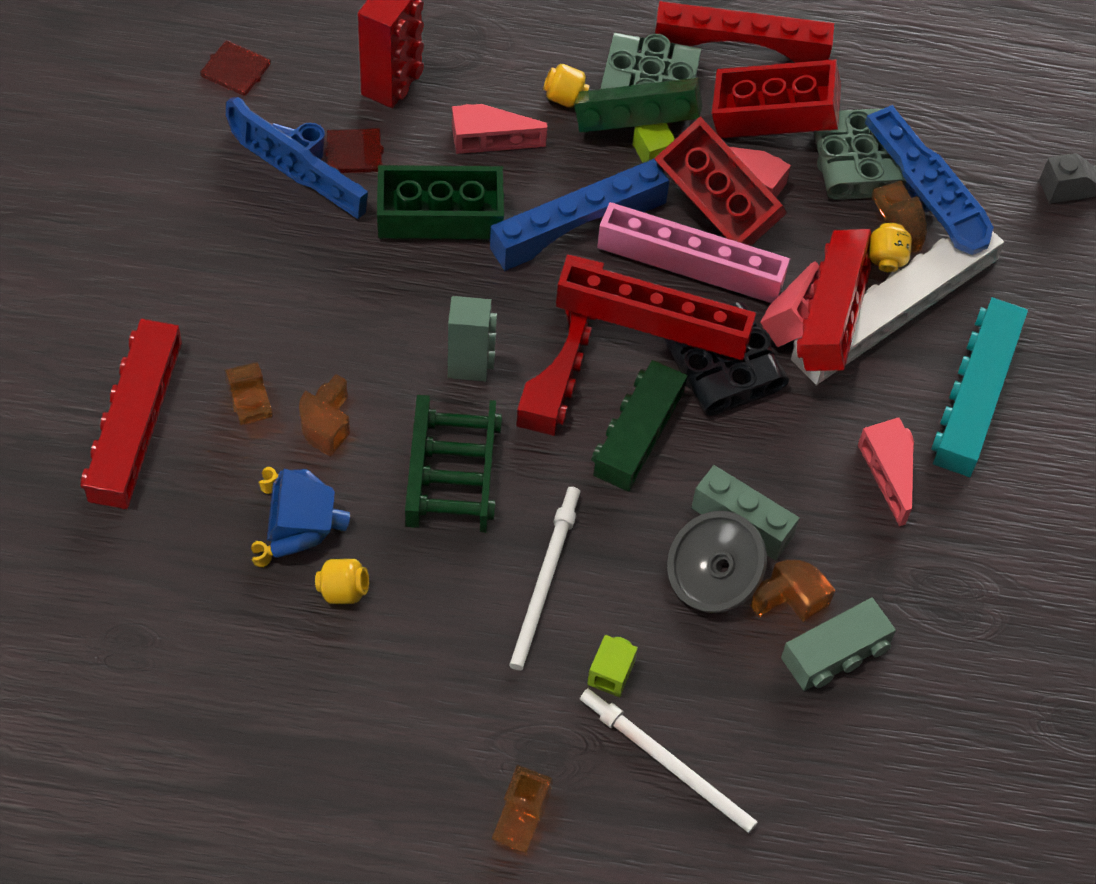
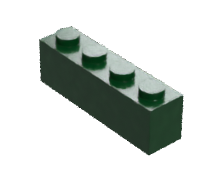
[574,78,702,133]
[591,360,688,492]

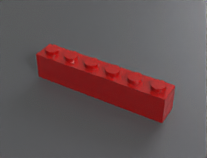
[797,229,872,371]
[556,259,756,360]
[81,319,182,510]

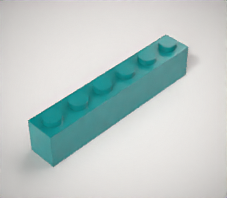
[931,297,1028,477]

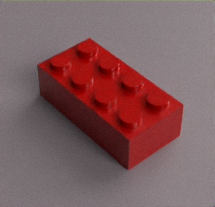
[358,0,424,109]
[712,59,841,138]
[654,116,787,246]

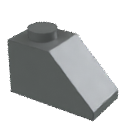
[1039,153,1096,204]

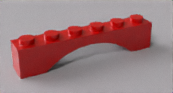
[655,1,834,63]
[516,254,604,436]

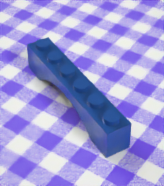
[490,159,670,271]

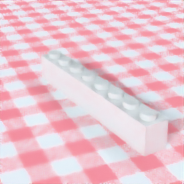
[791,232,1004,385]

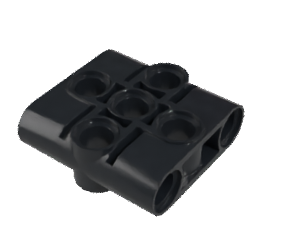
[663,302,789,416]

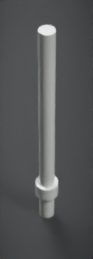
[509,487,581,671]
[580,688,758,833]

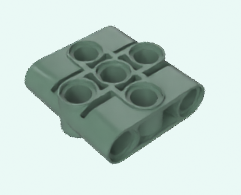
[601,32,701,89]
[813,108,907,200]

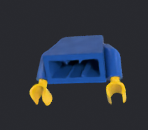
[251,467,350,567]

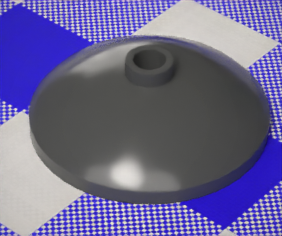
[667,511,767,613]

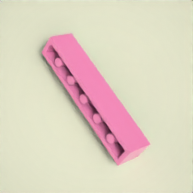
[597,202,790,303]

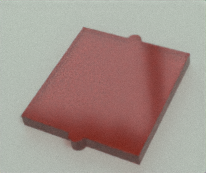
[200,40,271,96]
[324,128,384,173]

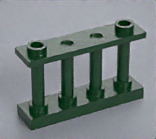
[405,395,502,533]

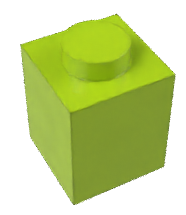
[632,123,675,168]
[587,635,638,698]

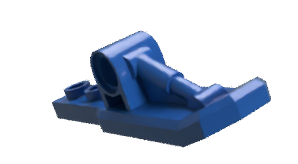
[226,97,368,219]
[865,105,994,255]

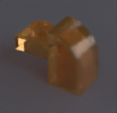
[871,181,927,253]
[224,362,273,425]
[299,374,350,457]
[751,560,835,622]
[492,765,553,854]

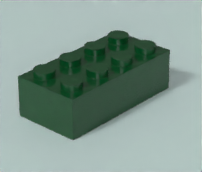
[377,165,504,239]

